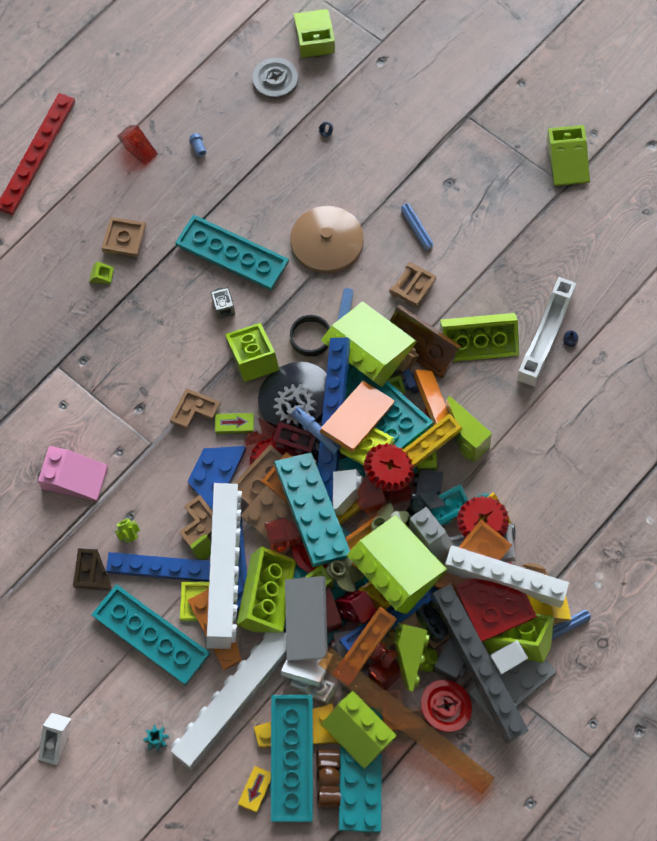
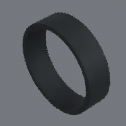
[290,315,330,357]

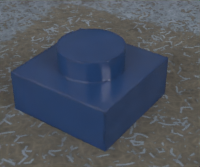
[402,369,419,394]

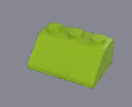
[484,614,554,663]
[321,691,396,769]

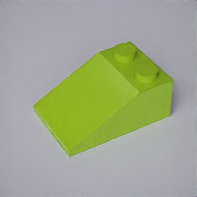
[225,323,280,382]
[446,395,492,463]

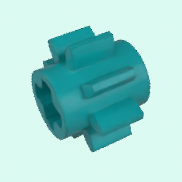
[143,725,170,752]

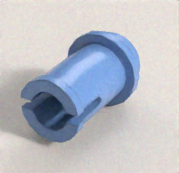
[189,133,207,157]

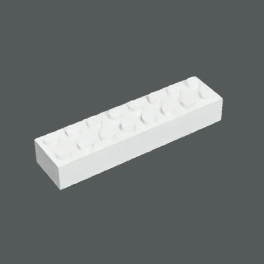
[207,483,242,649]

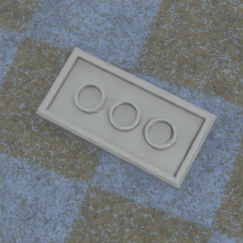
[285,576,328,661]

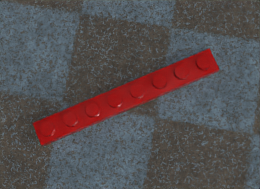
[0,93,75,215]

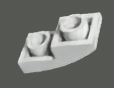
[291,679,338,705]

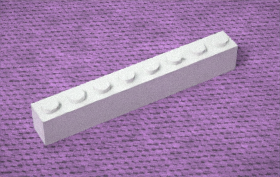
[171,632,287,771]

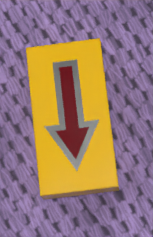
[238,765,271,813]

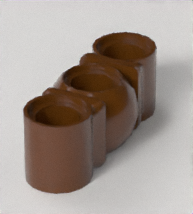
[316,749,341,809]

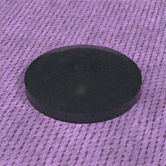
[258,362,327,430]

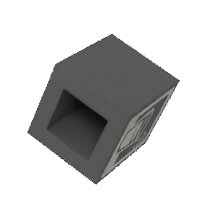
[211,287,235,319]

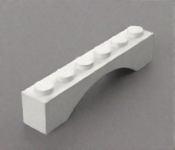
[517,277,576,387]
[445,545,569,608]

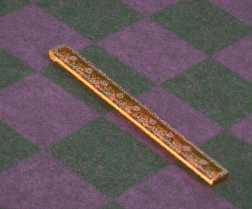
[318,648,495,794]

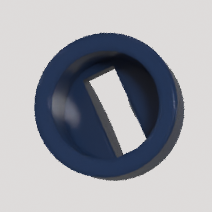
[319,121,334,137]
[563,330,579,347]

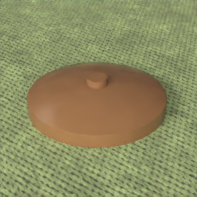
[290,206,364,274]

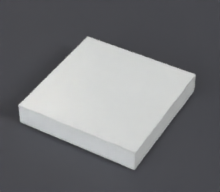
[281,652,333,687]

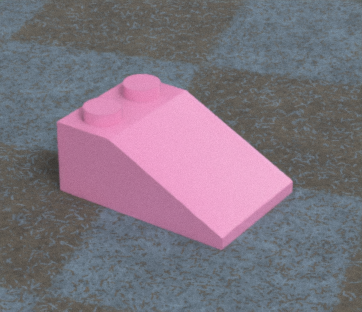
[38,446,108,501]

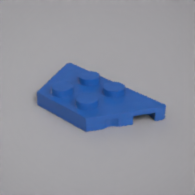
[187,446,246,511]

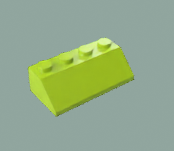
[440,313,519,362]
[236,546,296,633]

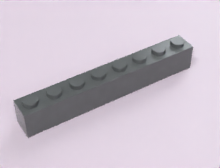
[430,584,529,744]

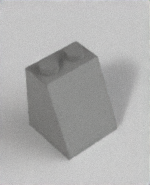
[409,507,454,565]

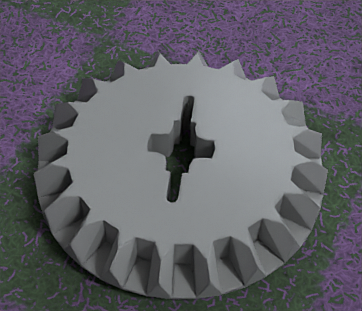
[252,58,298,98]

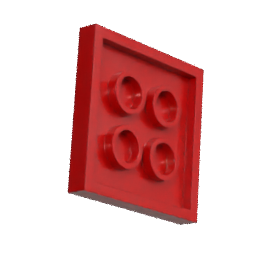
[455,562,537,642]

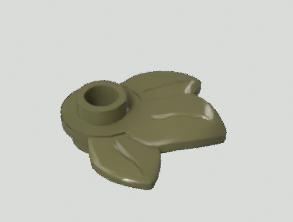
[371,503,409,531]
[326,558,364,592]

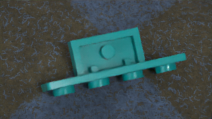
[435,484,490,526]

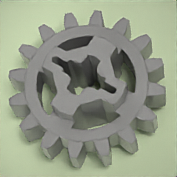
[274,384,317,427]

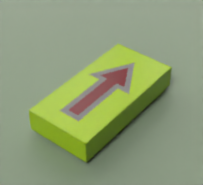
[215,413,254,434]

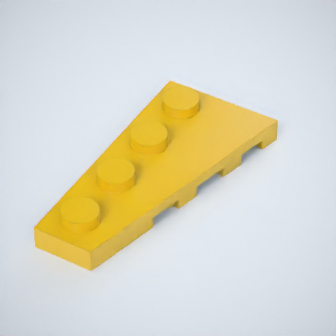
[254,703,339,748]

